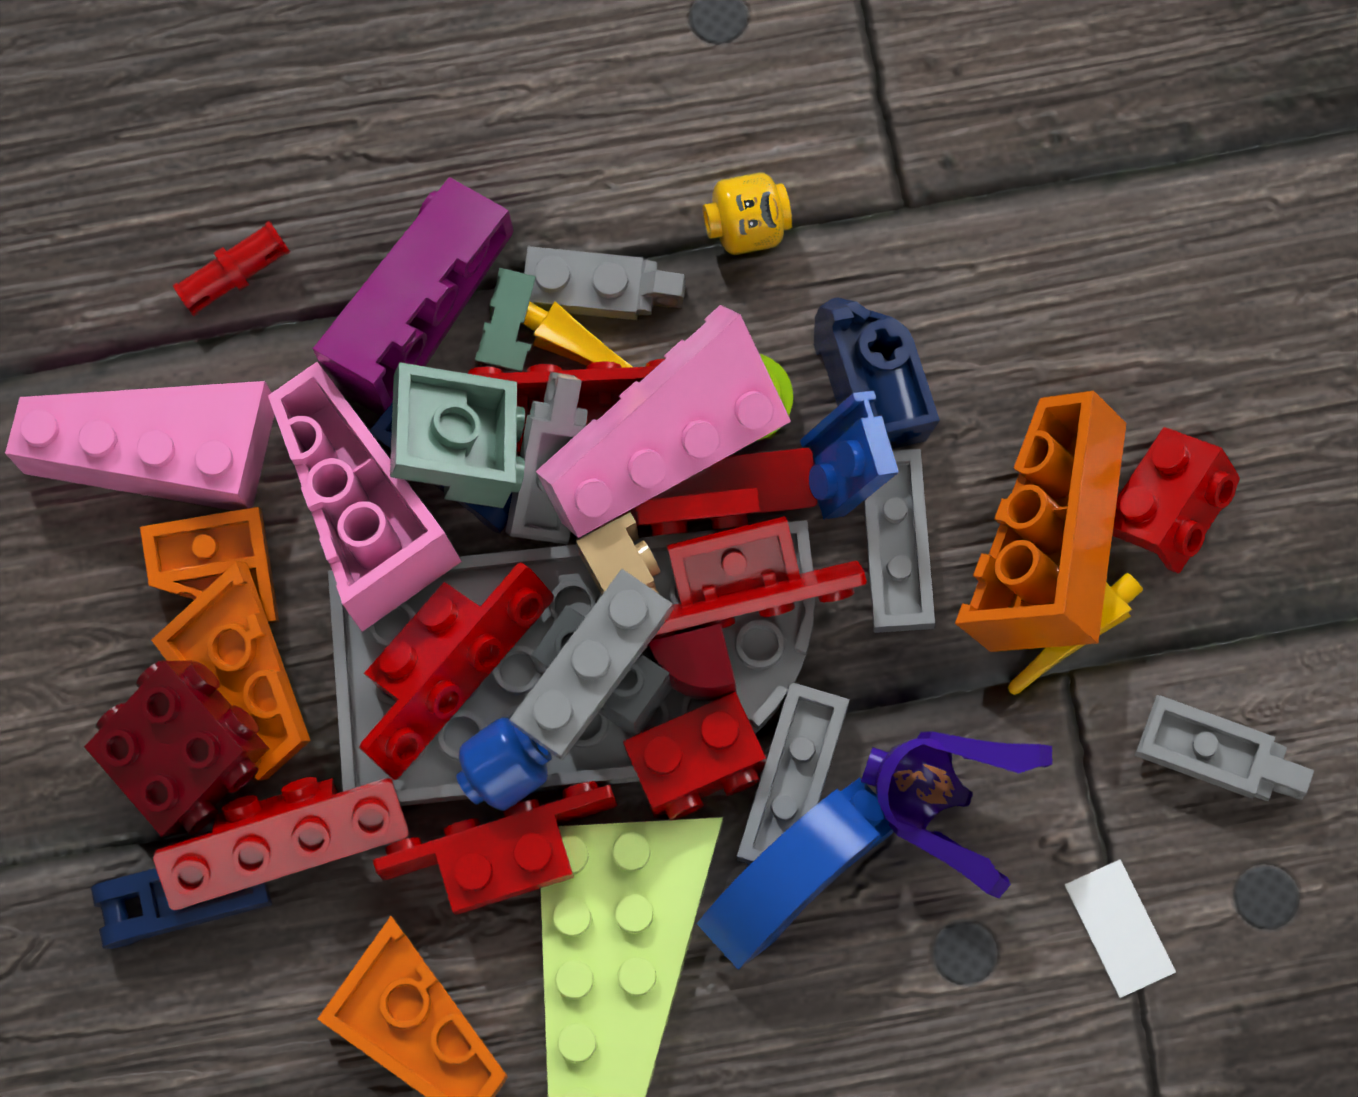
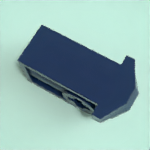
[814,298,940,449]

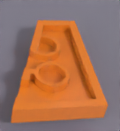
[151,561,311,780]
[317,916,508,1097]

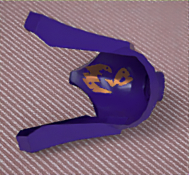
[861,731,1053,898]

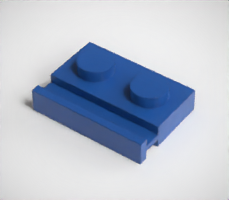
[800,391,899,520]

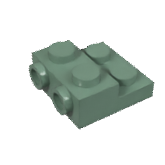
[390,362,525,508]

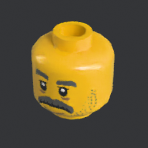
[703,172,792,255]

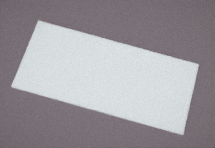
[1065,860,1176,998]

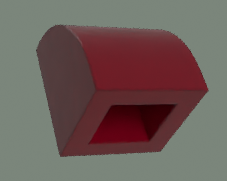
[649,624,737,701]

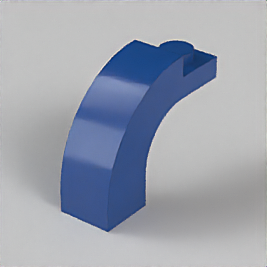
[696,777,894,970]

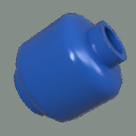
[456,717,552,810]

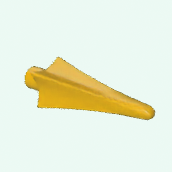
[522,301,633,368]
[1008,573,1143,695]

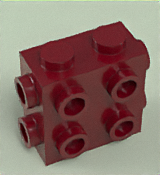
[84,660,270,837]

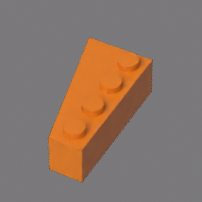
[955,391,1127,652]

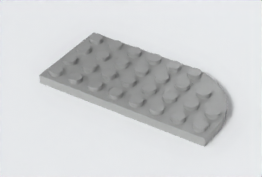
[328,520,815,806]

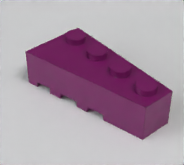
[312,177,514,416]

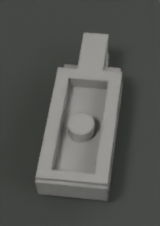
[524,246,686,320]
[505,372,587,544]
[1135,695,1314,801]

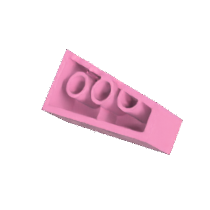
[536,305,791,538]
[268,361,462,632]
[5,381,275,511]

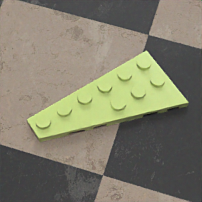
[541,817,723,1097]

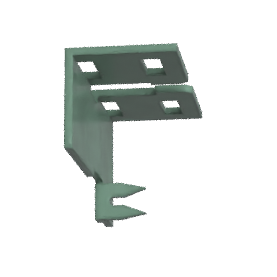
[475,268,536,372]

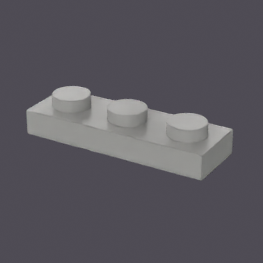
[863,449,935,633]
[509,569,674,761]
[737,682,850,864]

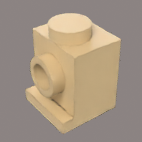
[576,512,661,595]

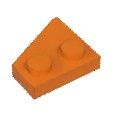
[140,507,280,623]

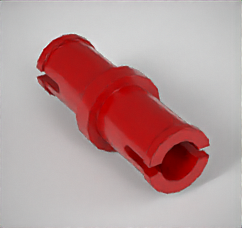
[172,221,290,316]

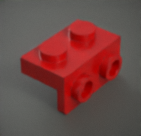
[1112,427,1240,574]
[622,692,766,820]

